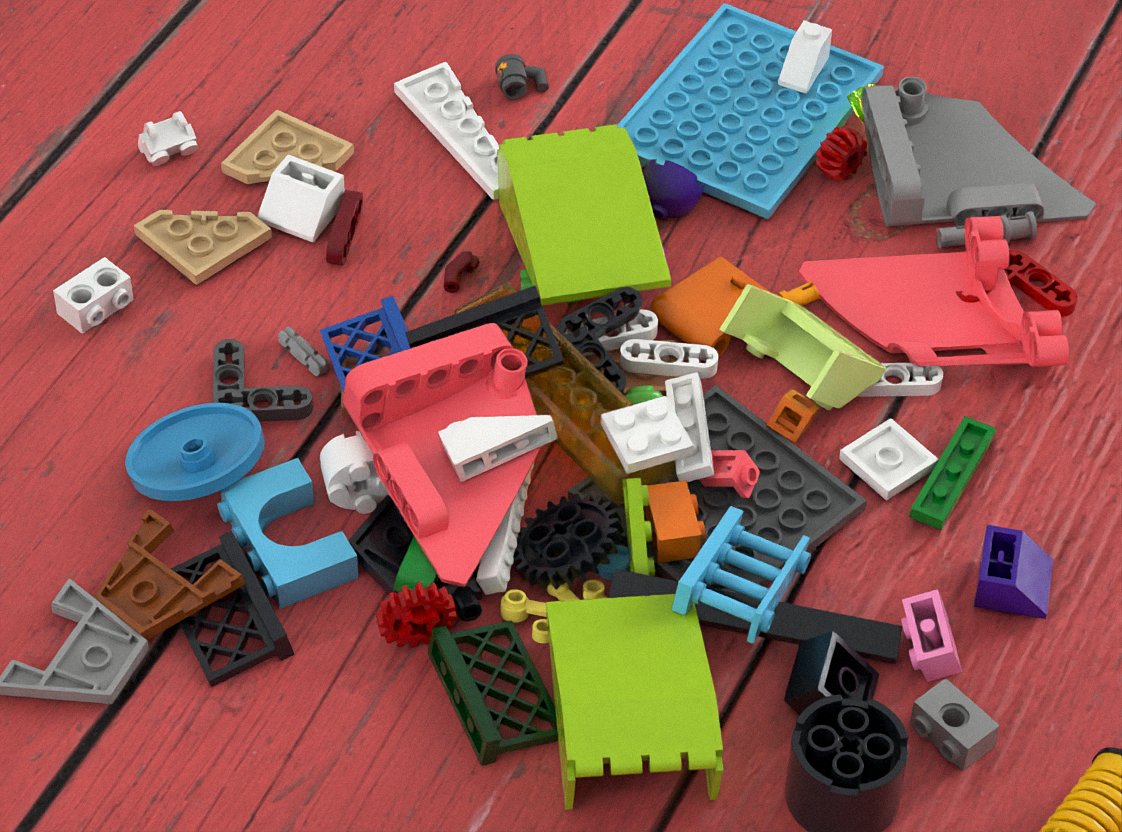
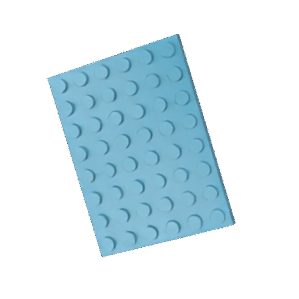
[617,3,884,219]

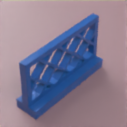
[320,296,410,431]

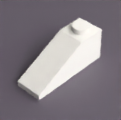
[438,415,558,482]

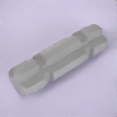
[278,327,329,377]

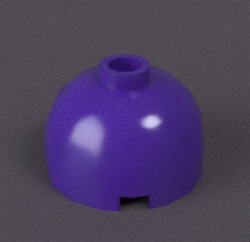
[642,159,704,219]

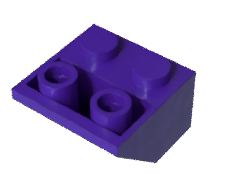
[974,525,1053,619]

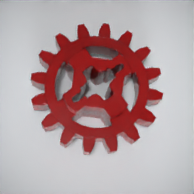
[375,582,457,648]

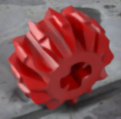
[815,126,868,181]

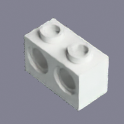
[53,257,134,334]

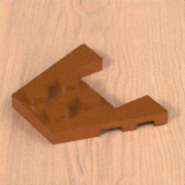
[94,508,246,640]

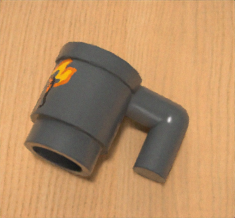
[495,54,549,100]

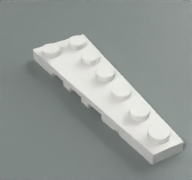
[394,61,499,200]

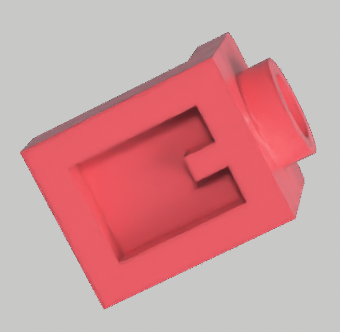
[699,450,760,498]

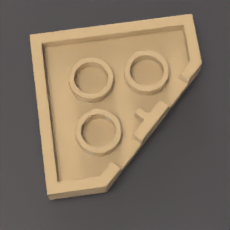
[221,110,354,184]
[134,210,272,285]

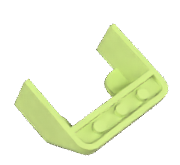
[720,284,886,411]

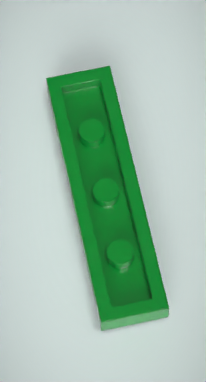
[909,416,997,530]

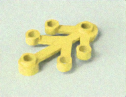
[500,580,607,643]

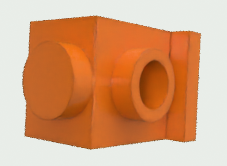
[766,389,821,443]

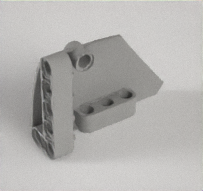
[862,76,1096,227]

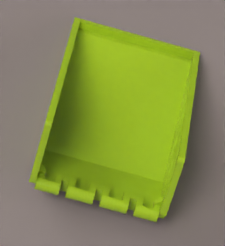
[497,124,671,306]
[546,594,723,810]

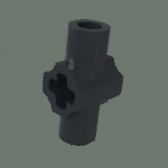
[438,570,482,622]

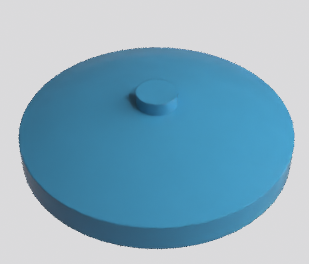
[125,403,265,501]

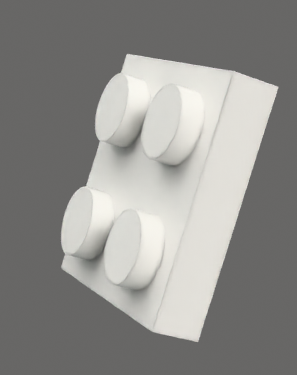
[600,396,694,474]
[839,418,939,501]

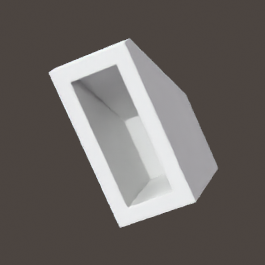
[778,21,832,94]

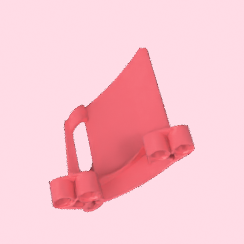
[797,216,1069,367]

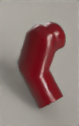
[443,251,480,293]

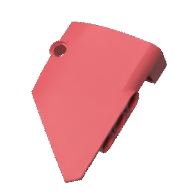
[343,323,542,587]

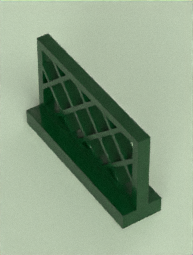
[427,620,558,766]

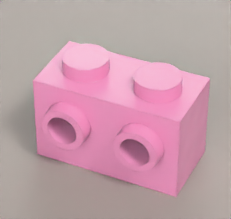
[901,589,962,682]

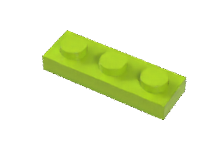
[622,478,655,577]

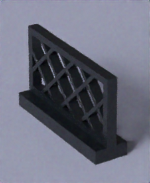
[405,286,565,379]
[170,531,294,687]

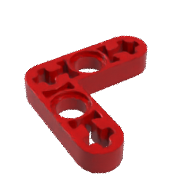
[956,250,1078,317]

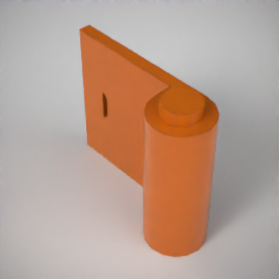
[650,256,771,358]

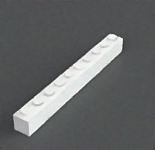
[476,463,534,595]

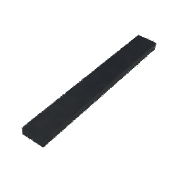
[609,569,902,664]

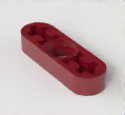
[326,190,363,265]

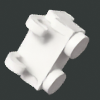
[138,111,199,166]

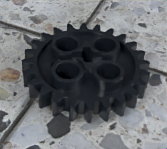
[513,493,624,589]

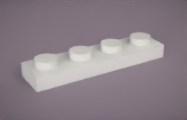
[665,372,714,482]

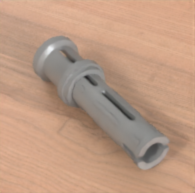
[936,211,1037,249]

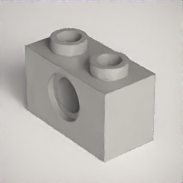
[910,678,1000,771]

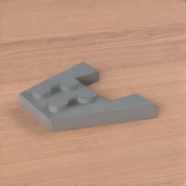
[0,578,149,704]

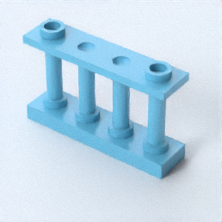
[672,506,811,644]

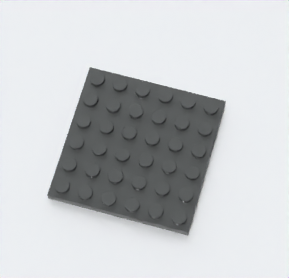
[568,385,867,594]

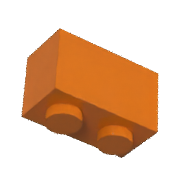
[643,480,706,563]

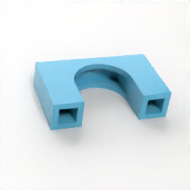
[217,458,359,609]

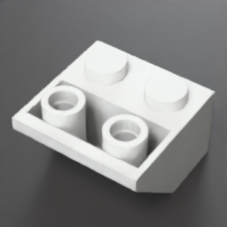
[257,155,345,243]

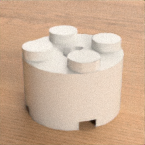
[320,431,389,514]

